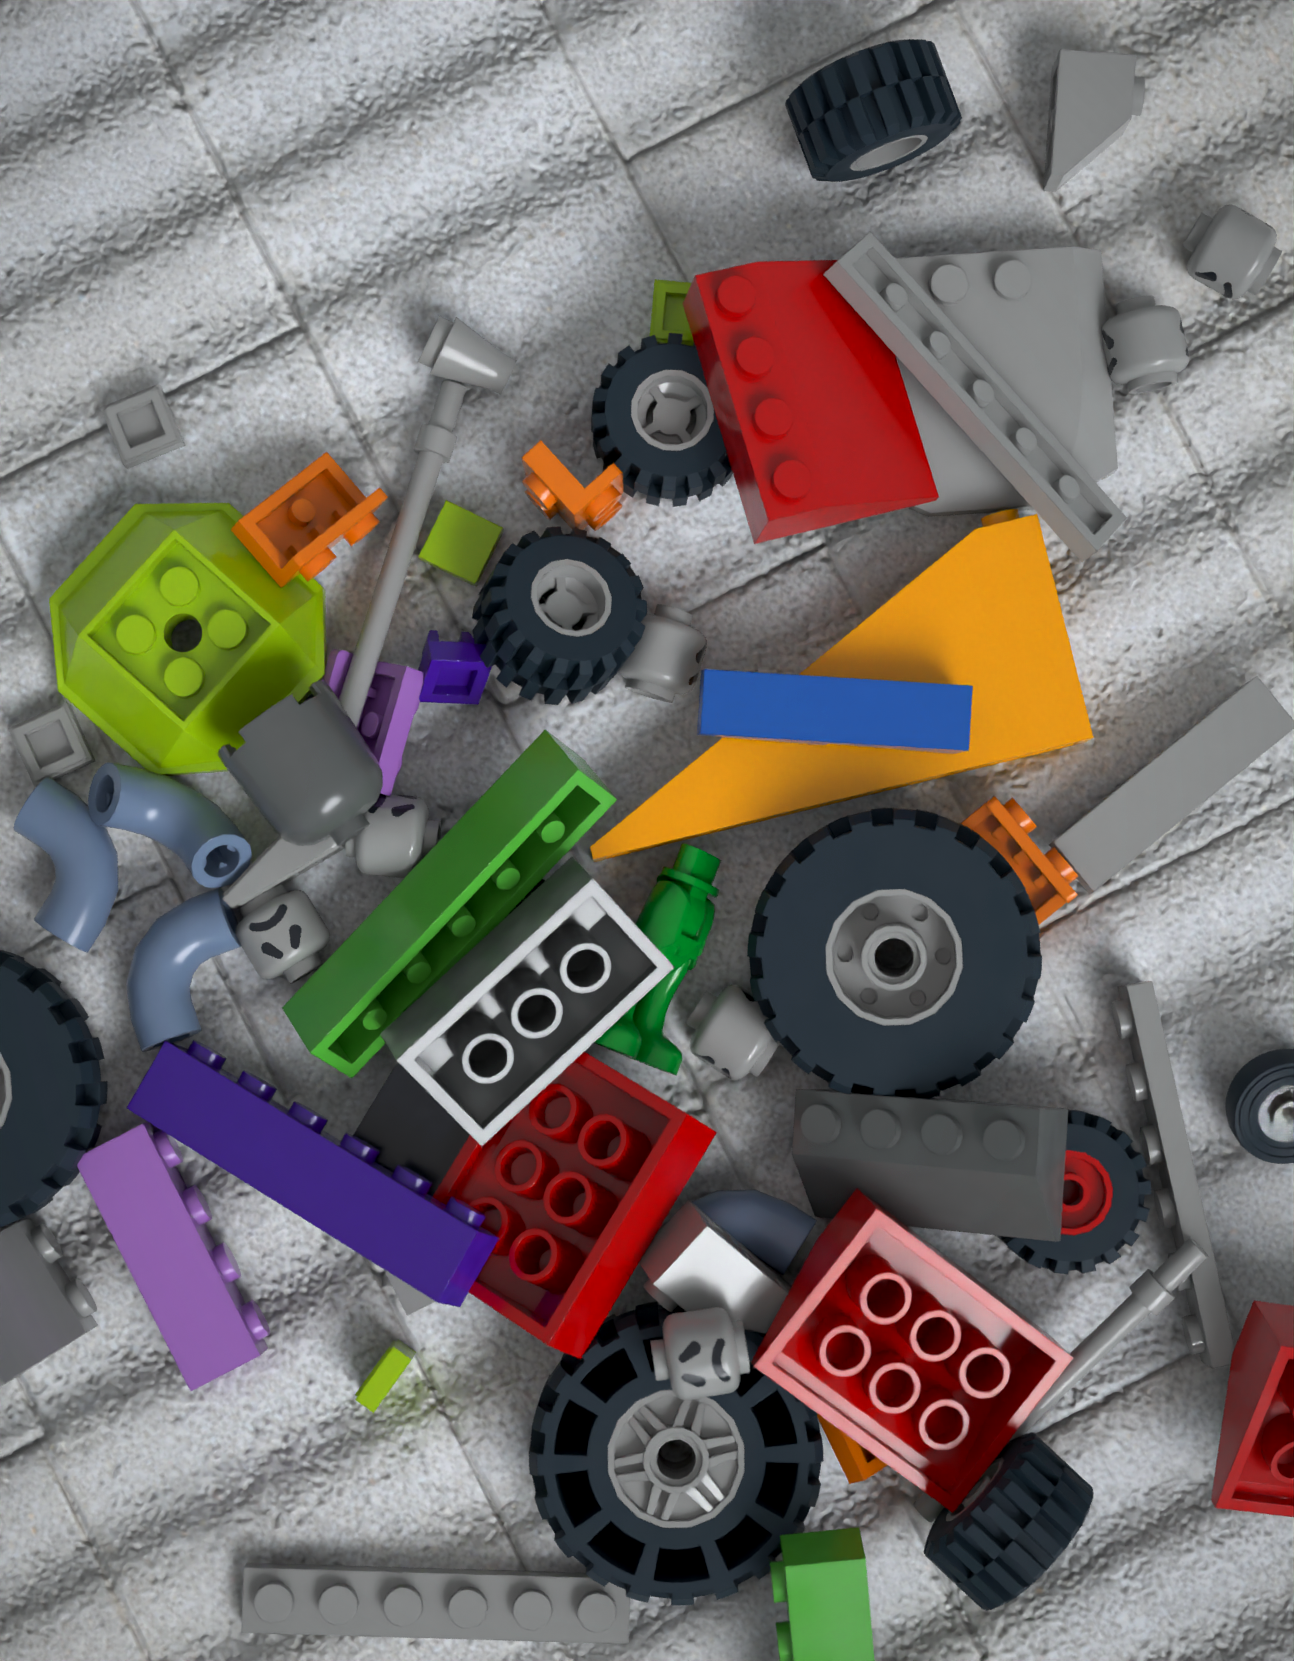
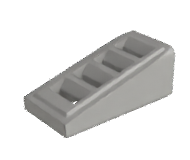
[223,836,346,909]

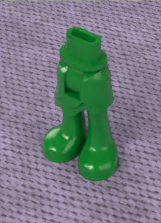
[594,843,722,1076]

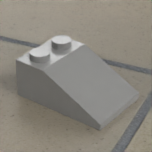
[0,1218,98,1387]

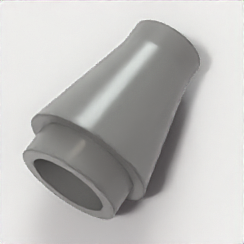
[418,316,517,395]

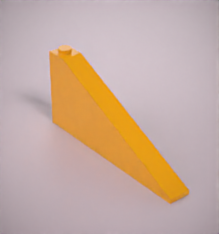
[590,509,1094,862]

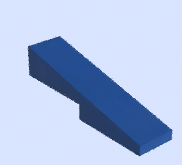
[697,669,973,754]

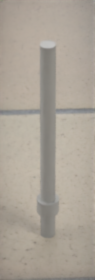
[339,380,466,728]
[914,1238,1209,1523]

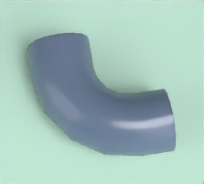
[88,763,252,888]
[13,777,118,953]
[126,888,241,1052]
[657,1189,817,1275]

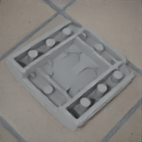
[895,246,1118,517]

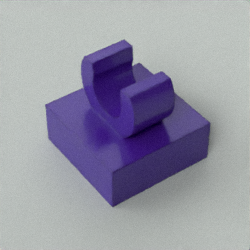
[418,630,492,705]

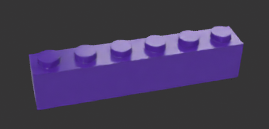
[127,1040,499,1307]

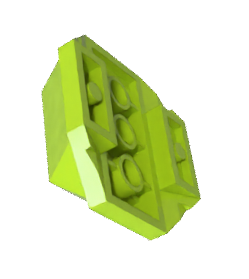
[49,503,327,776]

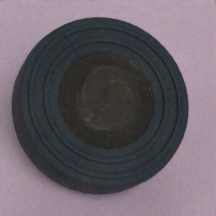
[1225,1049,1294,1164]

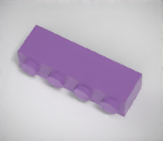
[77,1122,270,1392]

